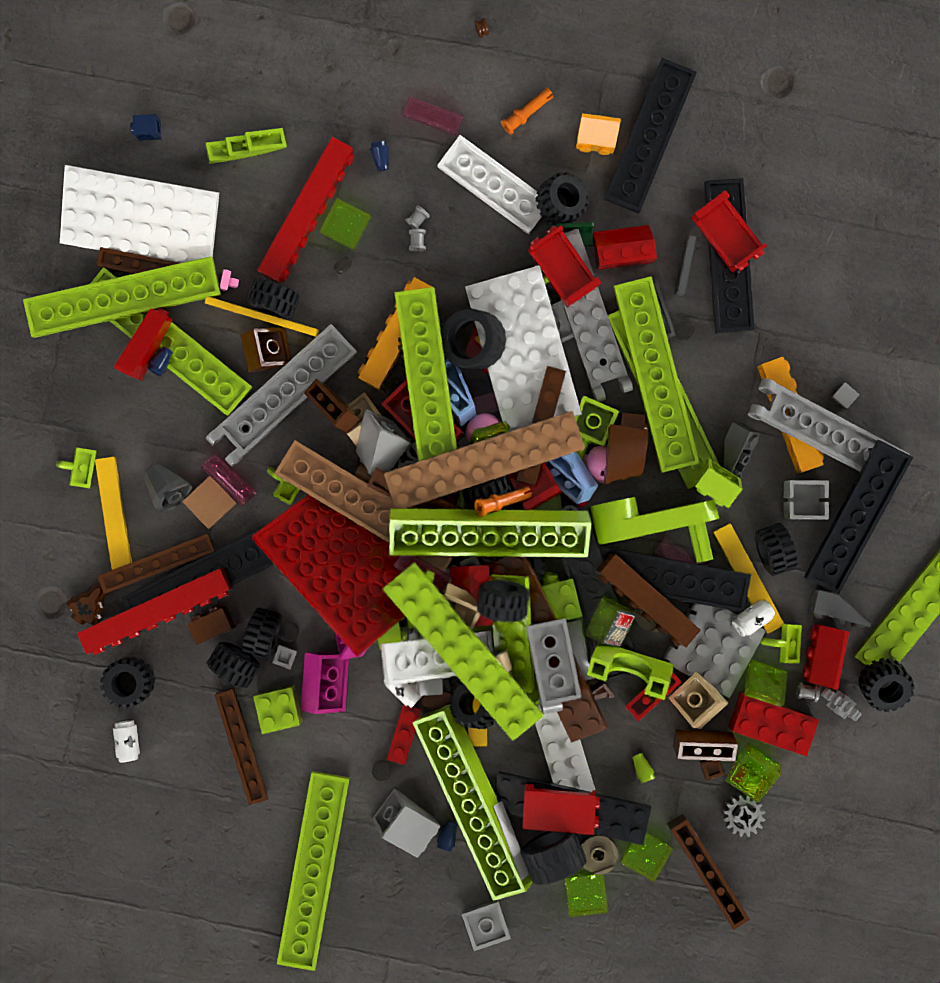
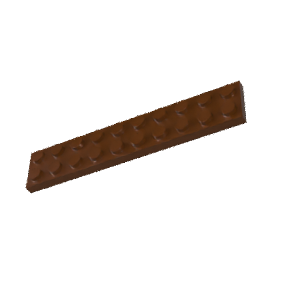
[489,556,608,743]

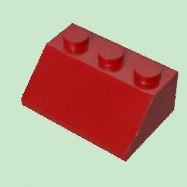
[593,225,657,270]
[449,564,493,626]
[802,623,849,690]

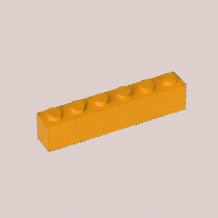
[358,277,435,391]
[757,357,824,473]

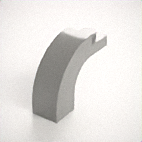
[566,617,595,680]

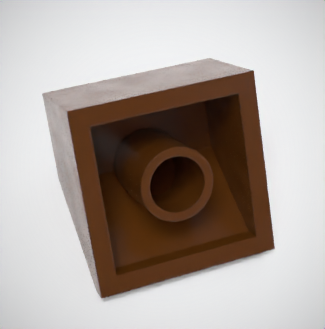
[241,327,291,372]

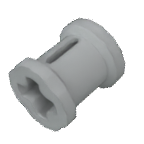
[405,205,430,229]
[409,229,426,252]
[796,682,820,702]

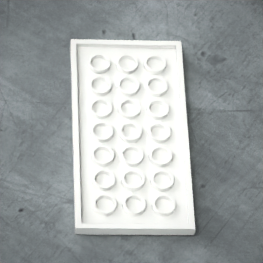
[60,165,219,263]
[465,265,581,433]

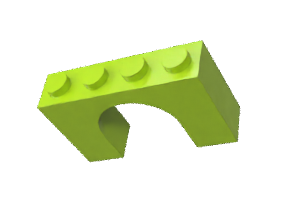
[587,641,674,700]

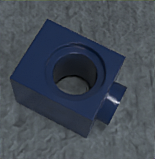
[130,114,161,141]

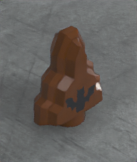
[66,583,107,625]

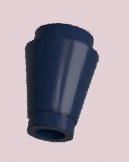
[370,141,389,171]
[147,346,173,376]
[436,821,458,852]

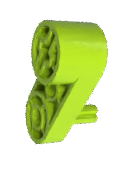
[590,497,719,563]

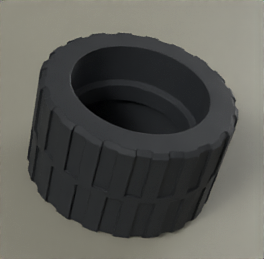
[441,308,506,370]
[520,831,587,885]

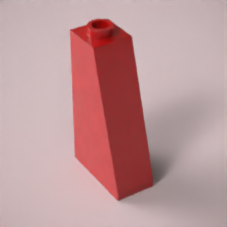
[114,308,173,381]

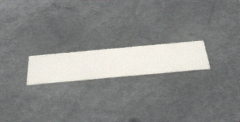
[494,801,529,880]

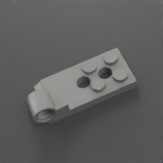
[526,618,582,714]

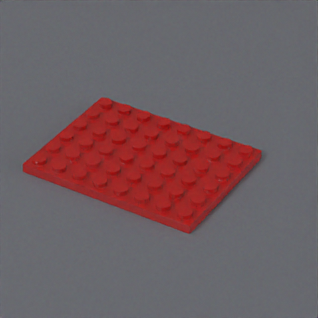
[252,494,445,657]

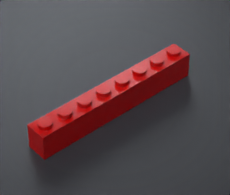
[257,137,355,284]
[77,568,233,655]

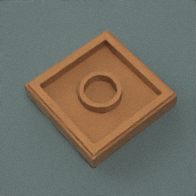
[182,475,237,529]

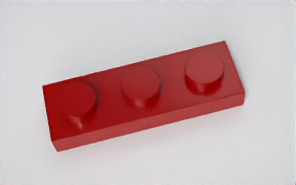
[387,704,422,765]

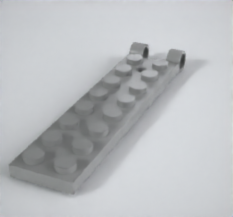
[560,229,633,402]
[206,324,357,467]
[748,378,909,472]

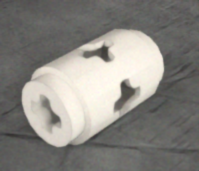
[732,599,775,637]
[384,680,422,708]
[113,720,140,762]

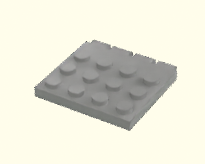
[664,603,766,698]

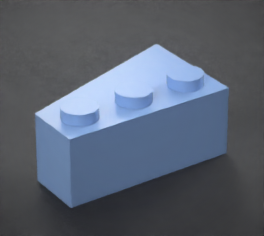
[445,359,476,426]
[545,452,598,504]

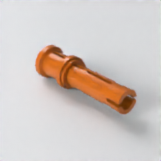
[501,87,554,135]
[475,487,532,517]

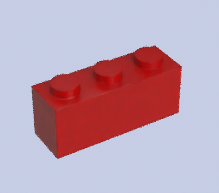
[625,672,682,722]

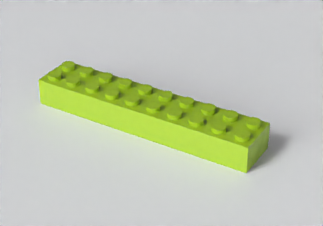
[390,508,591,557]
[412,704,533,901]

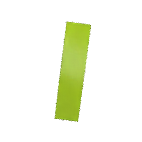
[205,128,287,164]

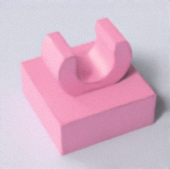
[219,269,239,292]

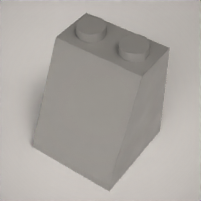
[356,409,411,476]
[372,788,440,858]

